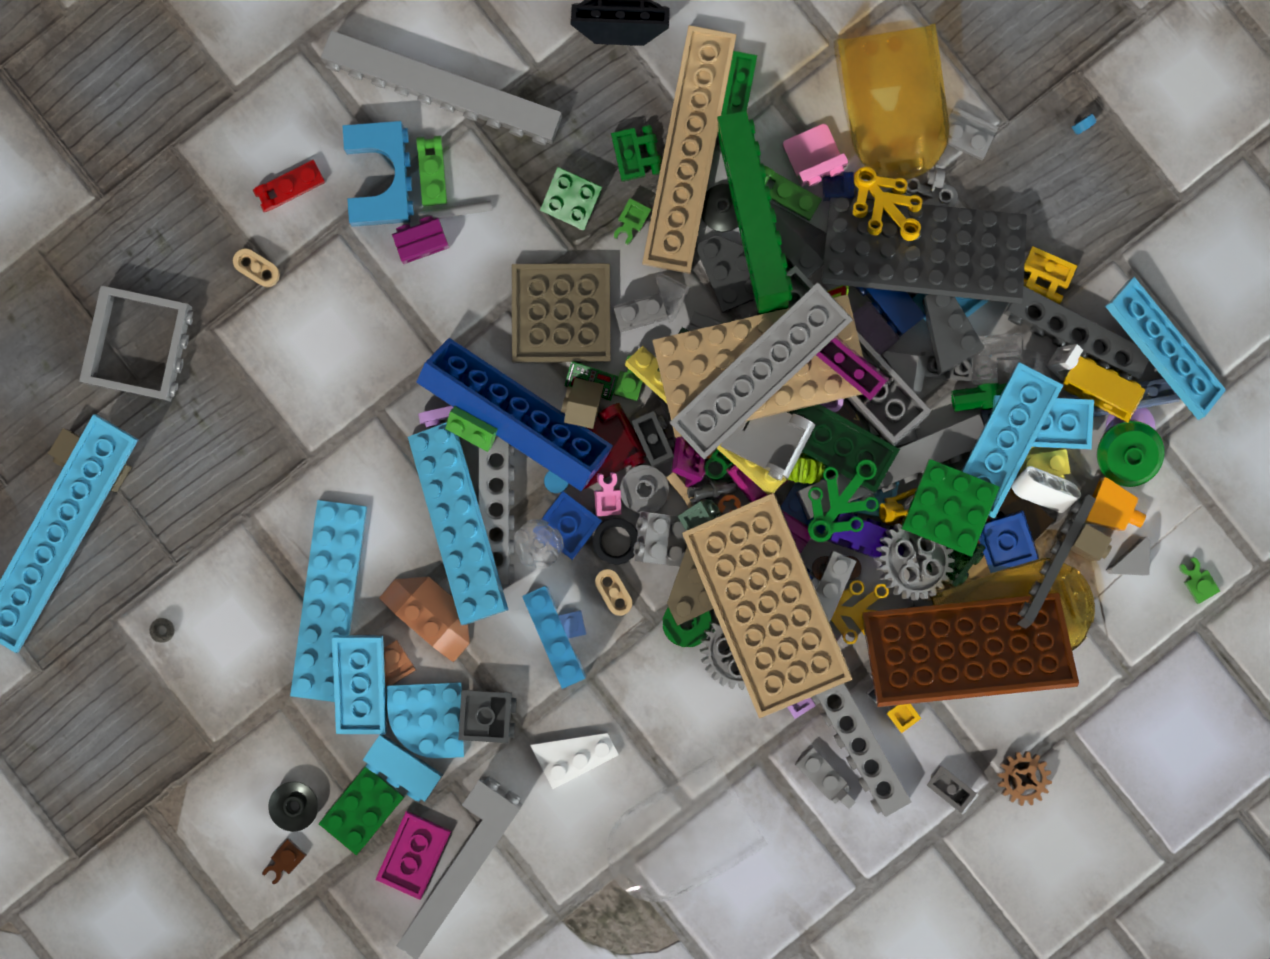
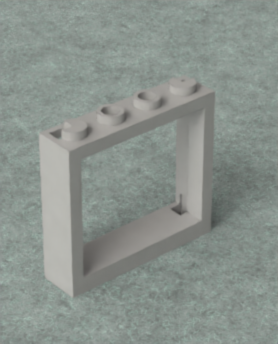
[79,285,194,402]

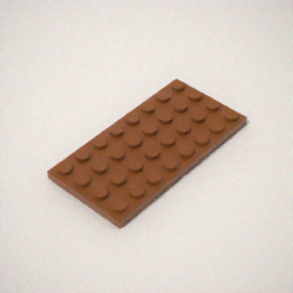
[862,593,1079,707]

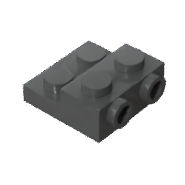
[458,690,517,743]

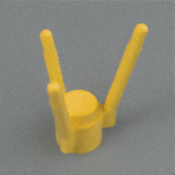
[879,488,917,525]

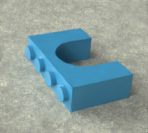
[342,121,414,227]
[522,586,586,689]

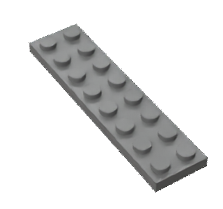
[669,282,853,459]

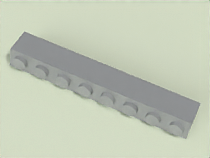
[796,414,984,520]

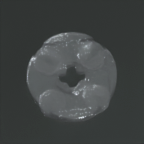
[514,519,564,569]

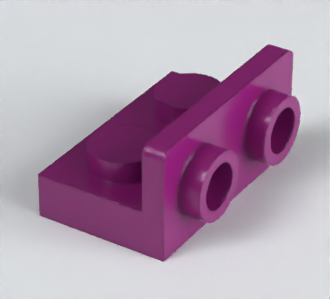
[672,437,705,488]

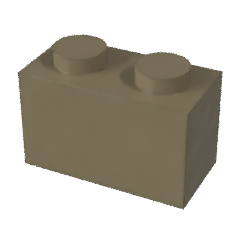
[561,378,604,429]
[1071,524,1112,561]

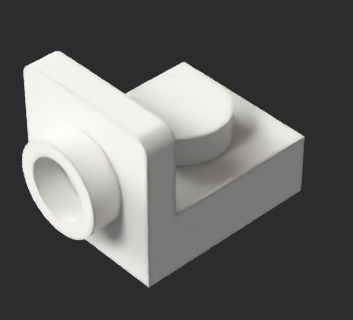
[1047,344,1083,381]

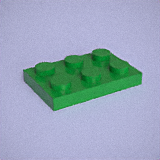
[319,767,404,856]

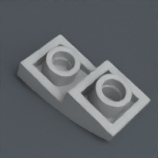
[921,352,974,382]

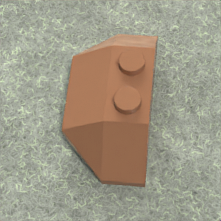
[379,577,470,662]

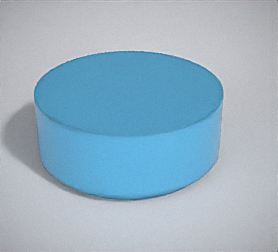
[1071,114,1097,135]
[544,471,569,494]

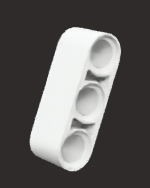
[1011,466,1081,513]

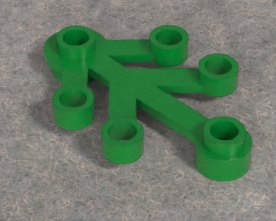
[808,459,879,542]

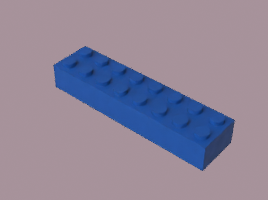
[416,338,613,491]

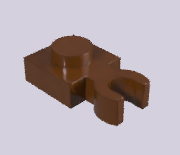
[262,839,307,884]

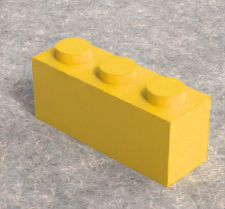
[1062,356,1146,423]

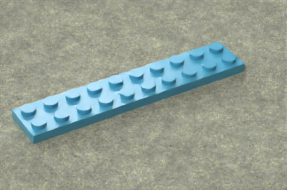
[0,414,139,653]

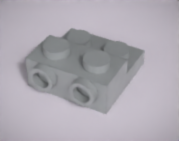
[634,512,686,567]

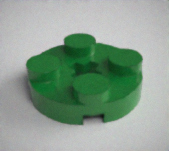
[663,607,711,647]

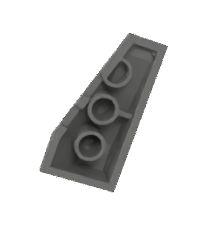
[770,202,826,279]

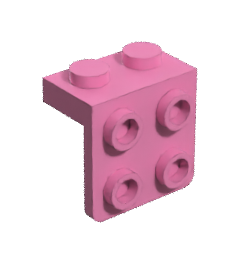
[783,124,848,187]

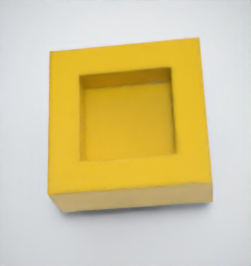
[886,704,921,733]

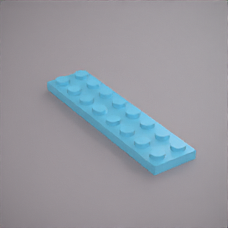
[408,422,509,625]
[290,500,367,702]

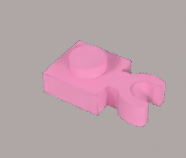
[594,472,622,517]

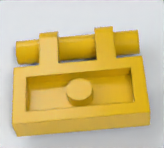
[1023,246,1077,305]

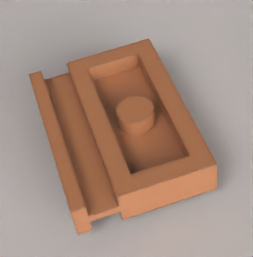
[384,640,416,690]

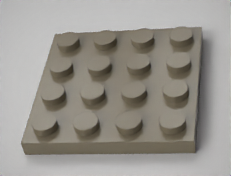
[512,263,611,363]

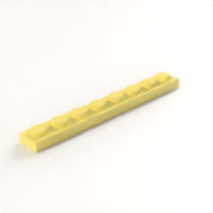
[625,346,787,495]

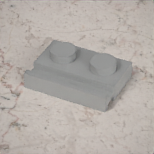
[938,107,998,161]

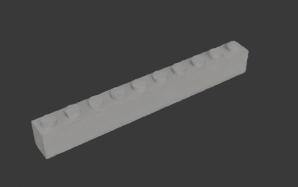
[321,30,562,146]

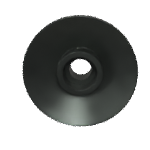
[701,184,738,232]
[268,781,318,832]

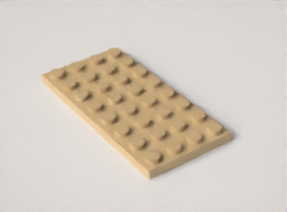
[652,294,863,438]
[682,493,853,718]

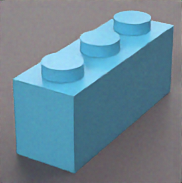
[363,734,443,802]

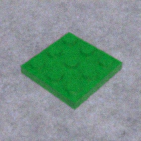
[901,459,1000,557]

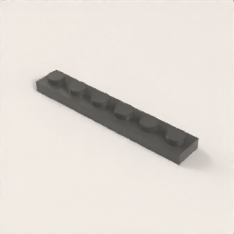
[1017,494,1096,629]

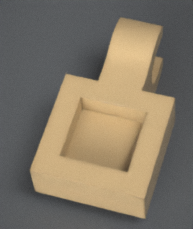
[666,472,705,508]

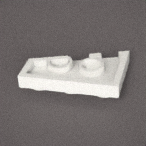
[530,732,619,789]

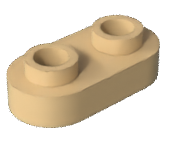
[233,249,280,287]
[595,569,632,616]

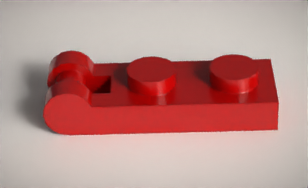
[253,159,326,212]

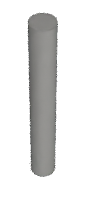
[418,201,492,220]

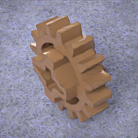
[997,751,1052,806]

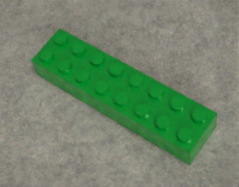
[717,111,793,315]

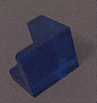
[822,172,854,201]

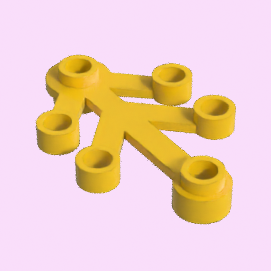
[852,167,923,241]
[831,580,889,644]

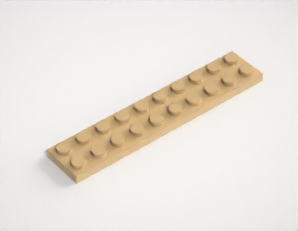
[642,25,737,274]

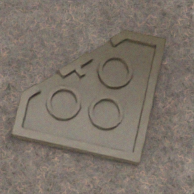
[667,546,713,626]

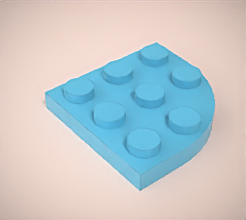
[386,682,464,758]

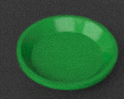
[1097,421,1165,487]

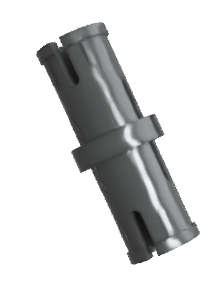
[687,478,737,503]

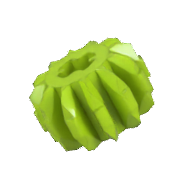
[788,452,825,484]

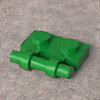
[611,125,662,182]

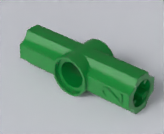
[951,382,1007,412]

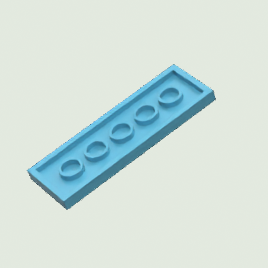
[1105,277,1226,420]
[962,362,1063,519]

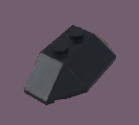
[570,0,670,46]

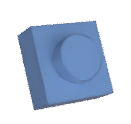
[558,610,586,639]

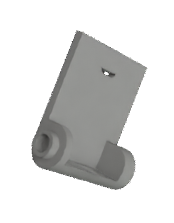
[721,412,815,481]

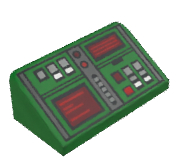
[564,361,618,401]

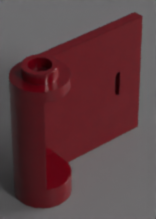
[582,403,647,491]

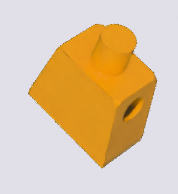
[1085,477,1146,531]

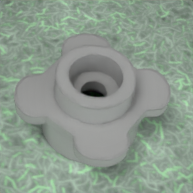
[927,163,945,192]

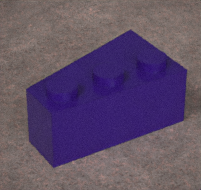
[827,512,904,558]

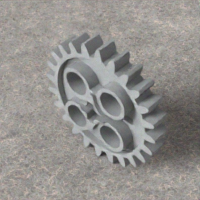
[875,521,955,600]
[700,621,745,690]

